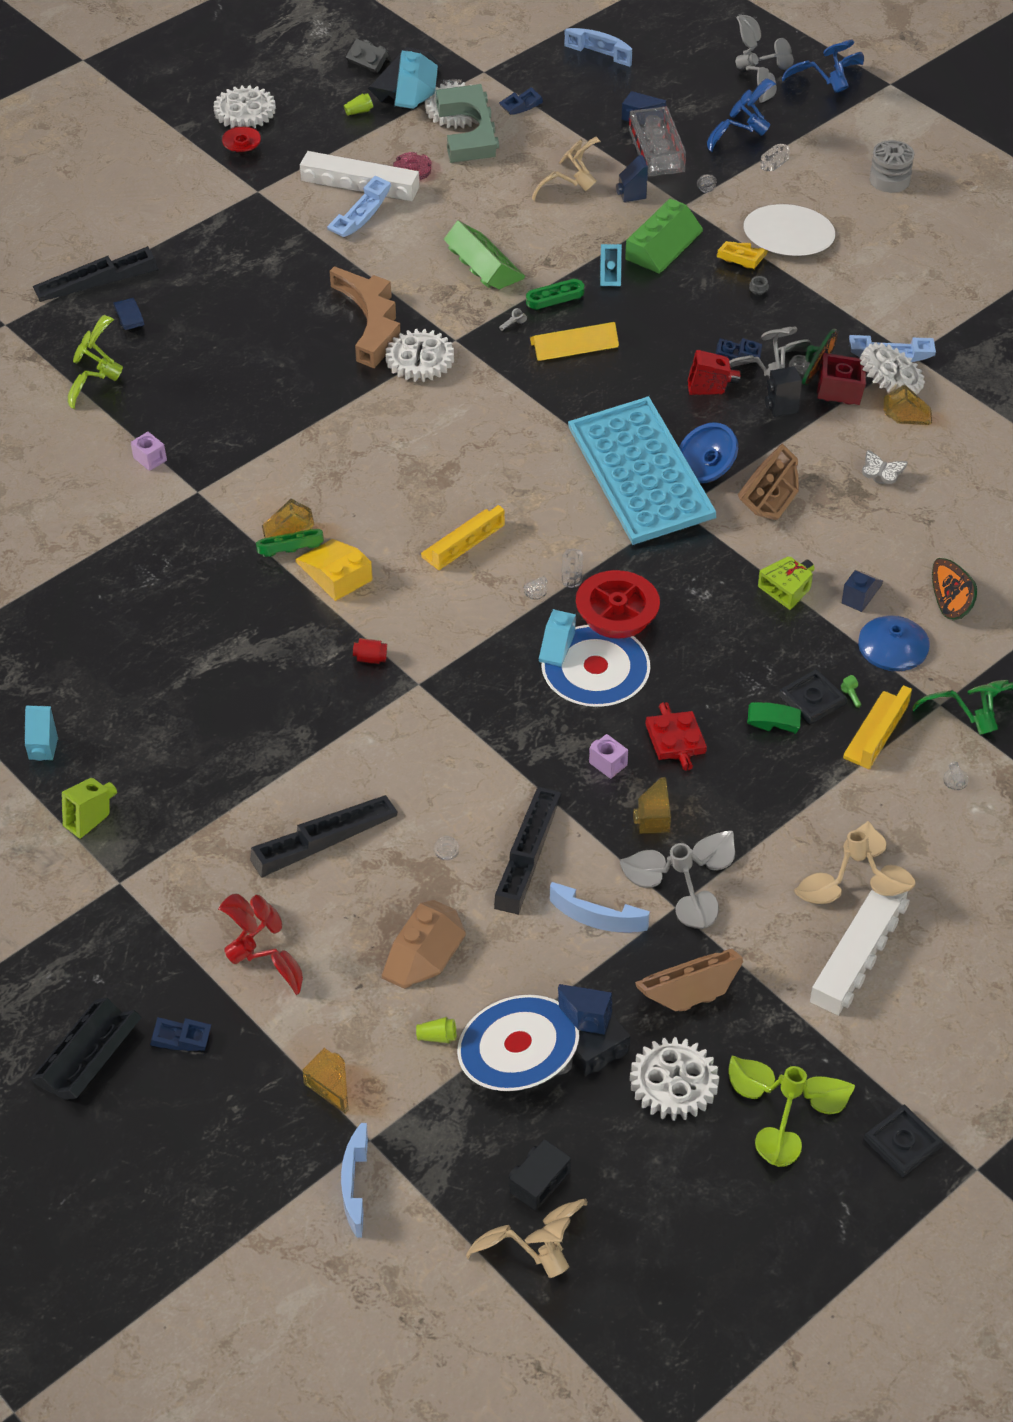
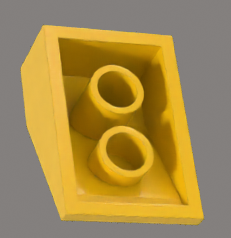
[295,539,373,601]

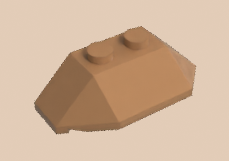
[738,444,799,520]
[382,900,466,989]
[635,948,743,1011]

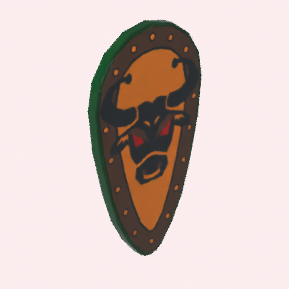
[802,328,838,385]
[932,558,977,620]

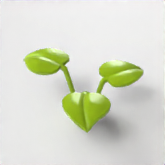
[68,315,123,409]
[729,1056,855,1167]

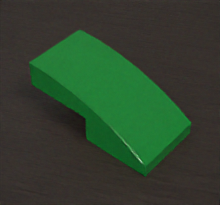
[748,702,801,734]

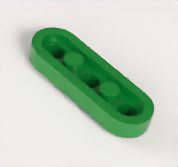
[526,279,584,309]
[256,529,324,557]

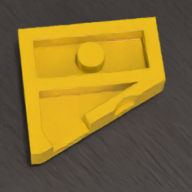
[717,241,769,269]

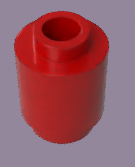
[353,638,388,664]

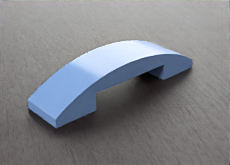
[565,28,632,67]
[327,176,391,237]
[849,335,936,362]
[550,882,650,933]
[341,1123,368,1238]

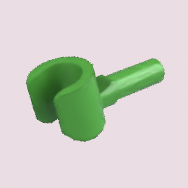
[841,675,862,708]

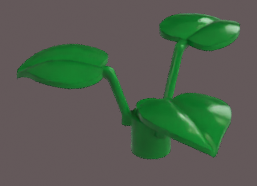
[912,680,1013,735]

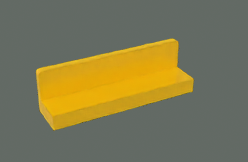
[530,322,619,361]
[421,505,505,570]
[843,685,912,769]

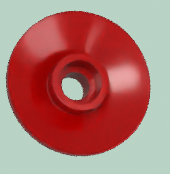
[222,127,261,152]

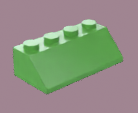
[626,198,703,274]
[444,220,525,289]

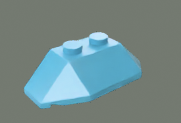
[395,50,438,109]

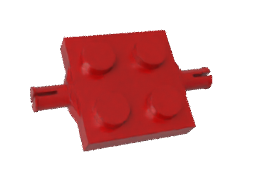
[645,702,707,771]

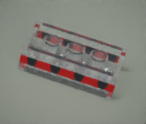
[629,106,686,176]

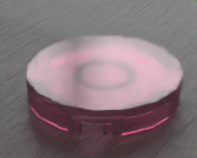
[393,152,432,181]

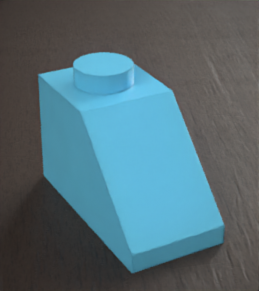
[600,244,622,286]
[539,609,576,667]
[25,706,58,761]

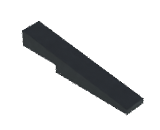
[33,246,159,302]
[494,787,561,915]
[250,795,398,878]

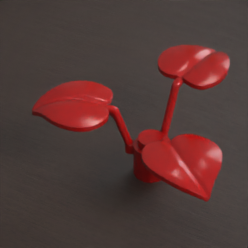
[218,894,303,995]

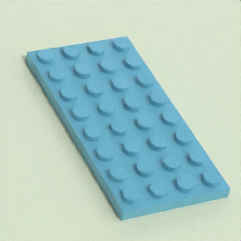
[568,396,716,545]

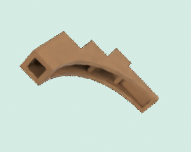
[330,266,400,368]

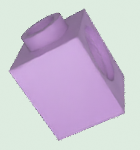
[131,432,167,471]
[589,734,628,779]

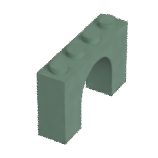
[436,84,499,163]

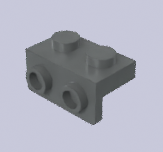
[346,38,392,73]

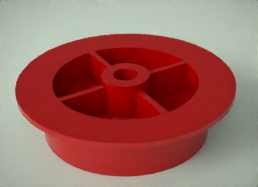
[576,570,660,639]

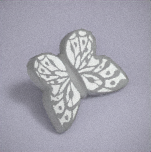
[862,450,908,484]

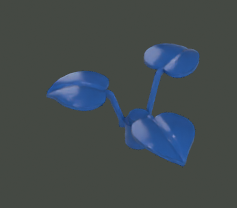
[782,39,864,93]
[707,78,776,152]

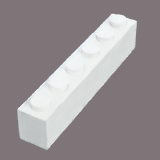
[300,151,419,201]
[810,890,910,1016]

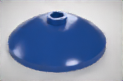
[679,423,738,483]
[858,615,930,671]

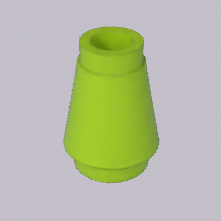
[344,93,373,116]
[416,1017,457,1044]

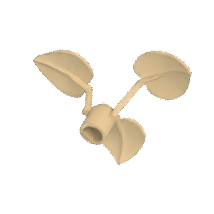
[532,136,601,201]
[794,821,915,904]
[466,1198,588,1278]

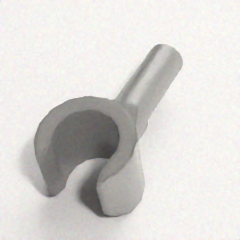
[499,308,527,331]

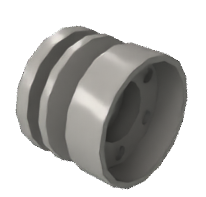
[869,140,915,193]

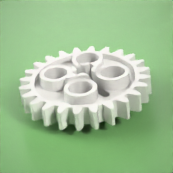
[425,81,487,129]
[214,85,276,128]
[386,329,454,382]
[860,342,925,398]
[630,1037,719,1121]

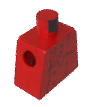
[687,350,740,395]

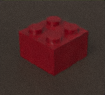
[817,353,866,405]

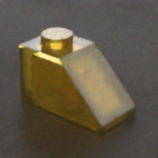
[883,384,932,425]
[262,498,315,538]
[633,777,671,834]
[303,1048,349,1113]

